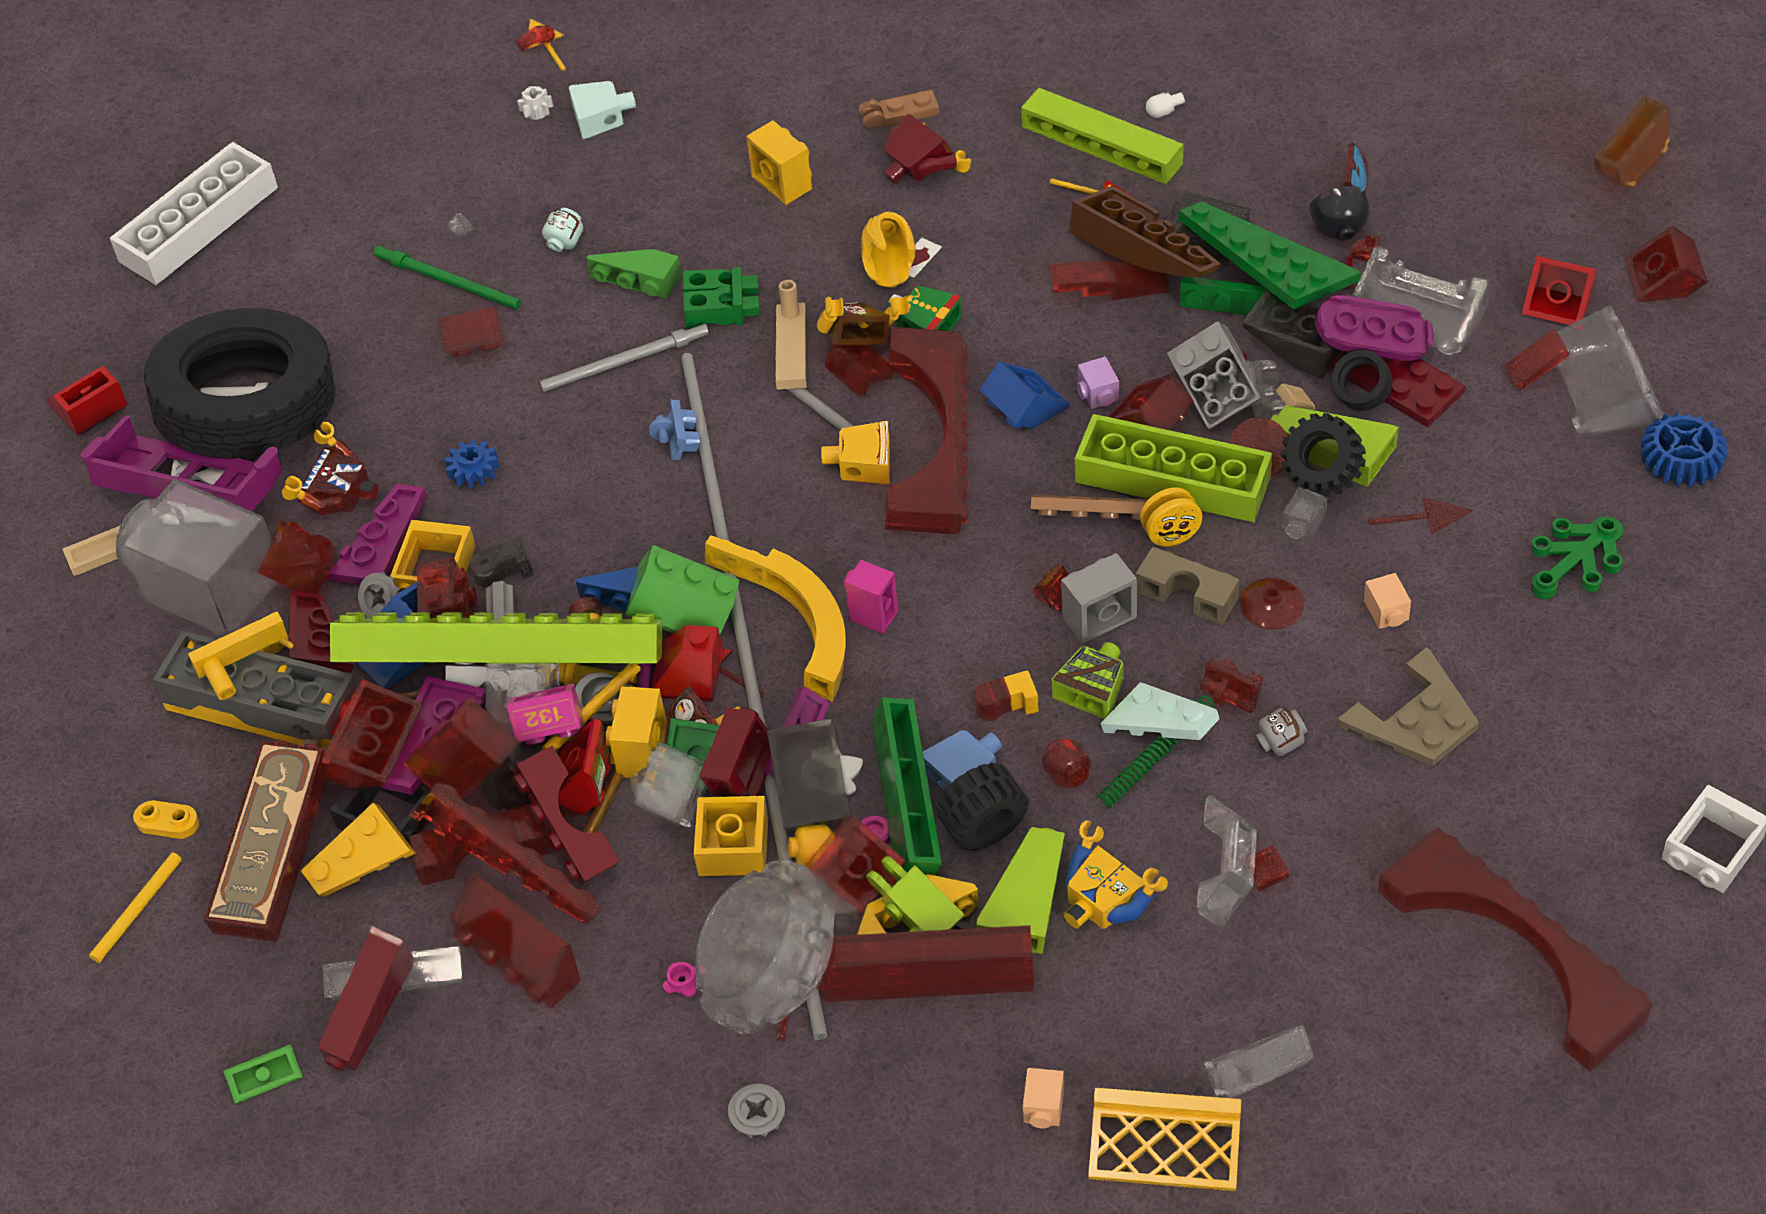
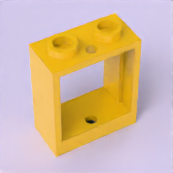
[390,520,476,603]

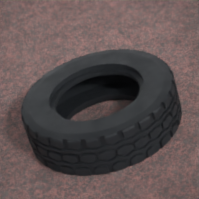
[144,308,335,459]

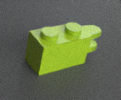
[866,856,964,934]

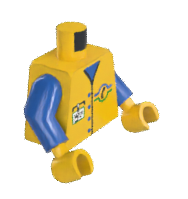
[1064,821,1168,929]

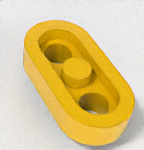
[133,800,200,839]

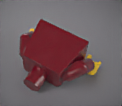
[883,113,971,184]

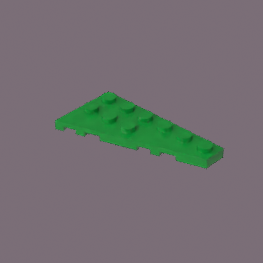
[1178,202,1362,309]

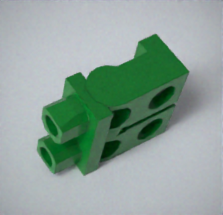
[683,267,759,330]

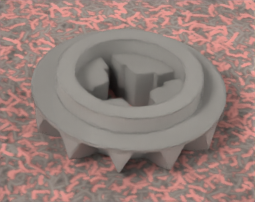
[358,572,401,618]
[728,1084,785,1139]

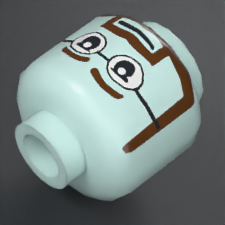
[542,208,584,252]

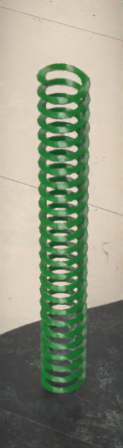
[1096,695,1216,808]

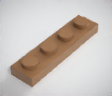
[1031,494,1148,520]

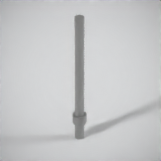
[540,324,709,392]

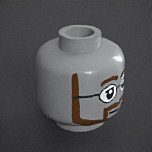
[1256,707,1308,756]

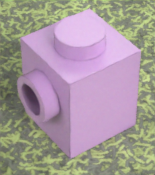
[1077,356,1119,409]

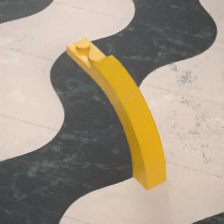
[705,535,846,702]

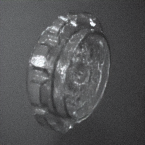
[695,859,835,1034]

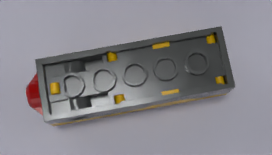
[153,631,364,750]

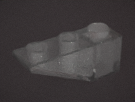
[1204,1025,1315,1098]

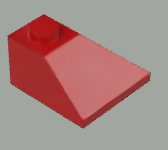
[651,625,724,702]

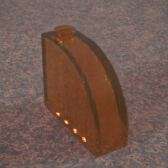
[1594,95,1670,188]

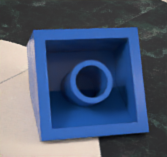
[980,361,1070,429]

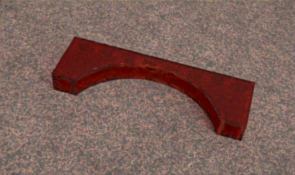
[885,327,968,534]
[1378,827,1652,1072]

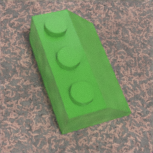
[626,545,740,634]

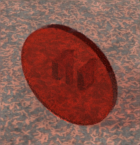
[1229,417,1289,477]

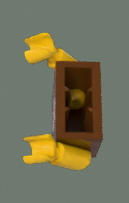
[817,296,910,345]

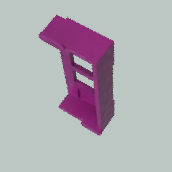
[80,416,282,521]

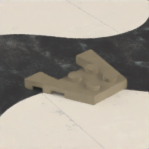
[1337,647,1479,767]

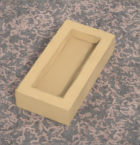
[62,526,132,576]

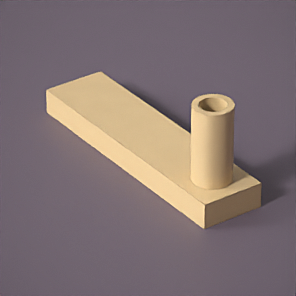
[776,280,806,390]

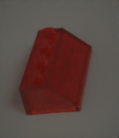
[450,872,581,1009]

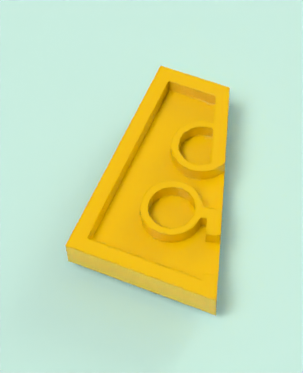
[301,803,416,897]

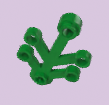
[1531,516,1623,599]

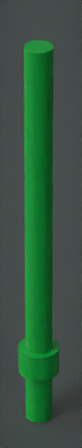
[374,246,521,310]

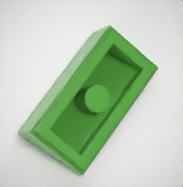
[223,1044,303,1104]

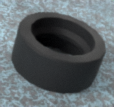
[1331,349,1392,411]

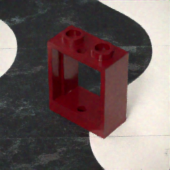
[699,707,776,797]

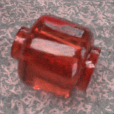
[1042,739,1091,788]

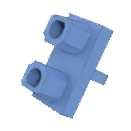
[649,400,700,460]

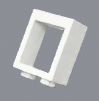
[1661,785,1766,893]

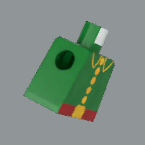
[888,286,962,352]

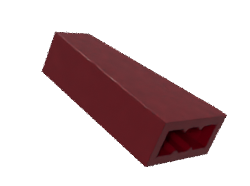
[318,926,415,1071]

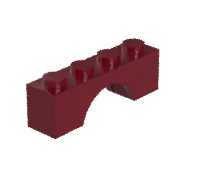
[513,745,620,886]

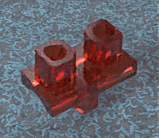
[1200,658,1263,713]

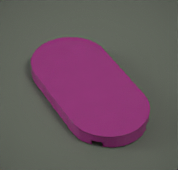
[1315,295,1434,361]

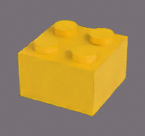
[746,120,812,205]
[606,686,668,780]
[694,796,768,876]

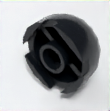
[1309,186,1369,241]

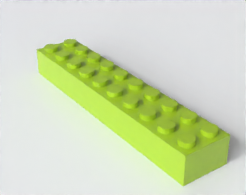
[330,612,662,663]

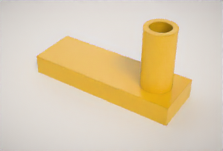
[188,611,288,700]

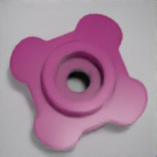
[663,962,701,997]

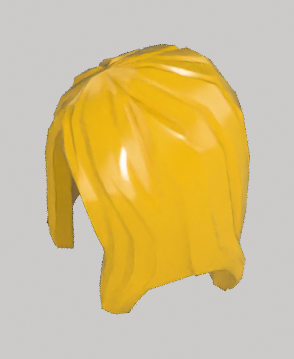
[861,212,916,288]

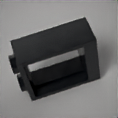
[330,761,438,847]

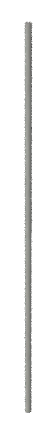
[681,353,828,1041]

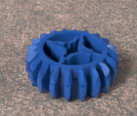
[1640,411,1728,488]

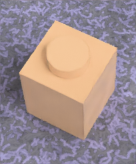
[1364,573,1411,629]
[1023,1068,1064,1128]

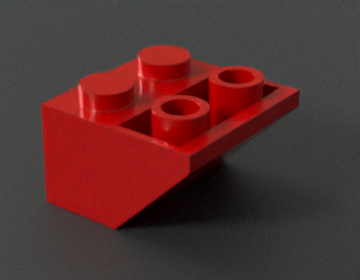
[46,366,128,435]

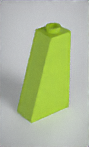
[1267,405,1399,487]
[976,827,1065,954]

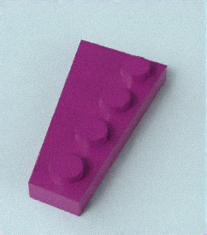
[323,484,427,585]
[379,676,489,795]

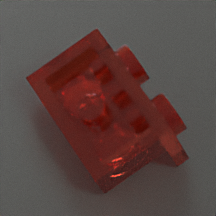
[825,342,895,397]

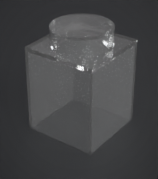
[116,479,285,637]

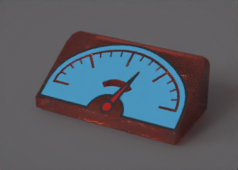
[1344,143,1369,193]

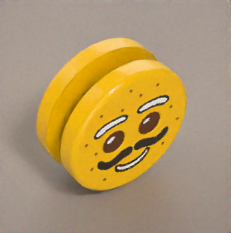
[1140,487,1202,547]

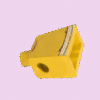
[821,421,890,484]

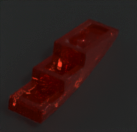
[1049,261,1170,301]

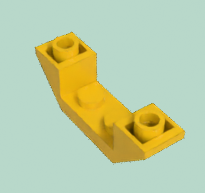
[856,874,979,962]

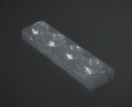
[323,946,464,1002]

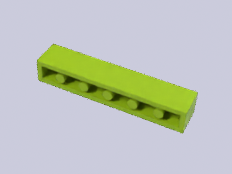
[1021,88,1183,184]

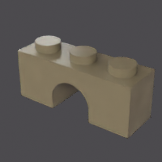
[1136,547,1240,625]

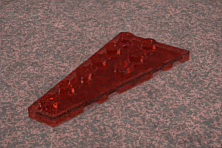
[410,782,601,924]

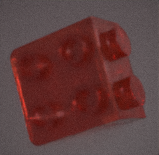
[257,521,336,593]
[417,557,478,618]

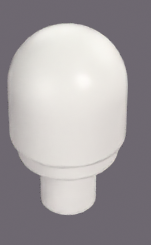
[1146,92,1185,118]

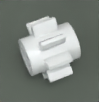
[518,86,553,120]

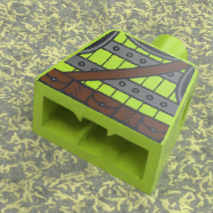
[1052,642,1124,719]

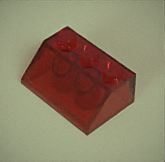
[319,679,422,788]

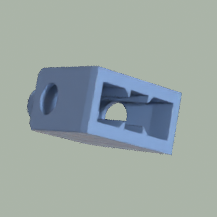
[923,730,1002,792]

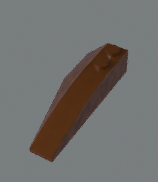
[1069,186,1221,277]

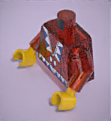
[282,422,379,516]

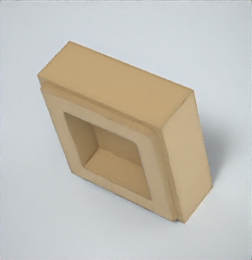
[1276,383,1316,411]

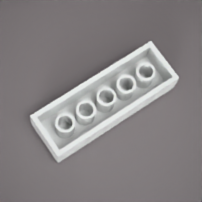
[110,142,278,285]

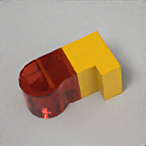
[975,670,1039,721]

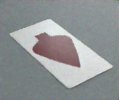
[909,238,942,277]

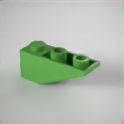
[586,249,682,299]

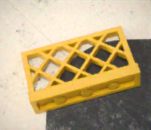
[1089,1088,1241,1191]

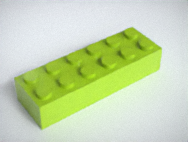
[1075,414,1272,523]

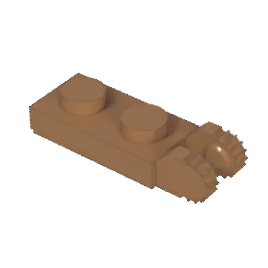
[859,90,939,129]

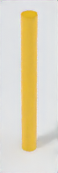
[542,663,641,751]
[89,852,182,963]

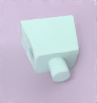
[568,81,636,139]

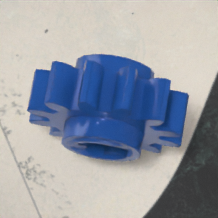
[444,439,500,489]

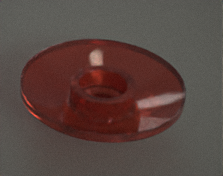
[1240,577,1304,629]

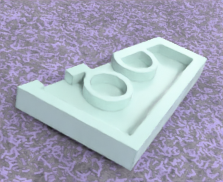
[1100,682,1219,740]

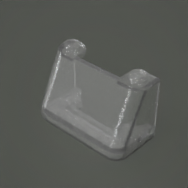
[1353,246,1489,355]
[1544,305,1664,437]

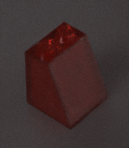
[403,697,519,808]

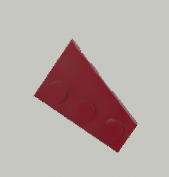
[288,591,353,672]

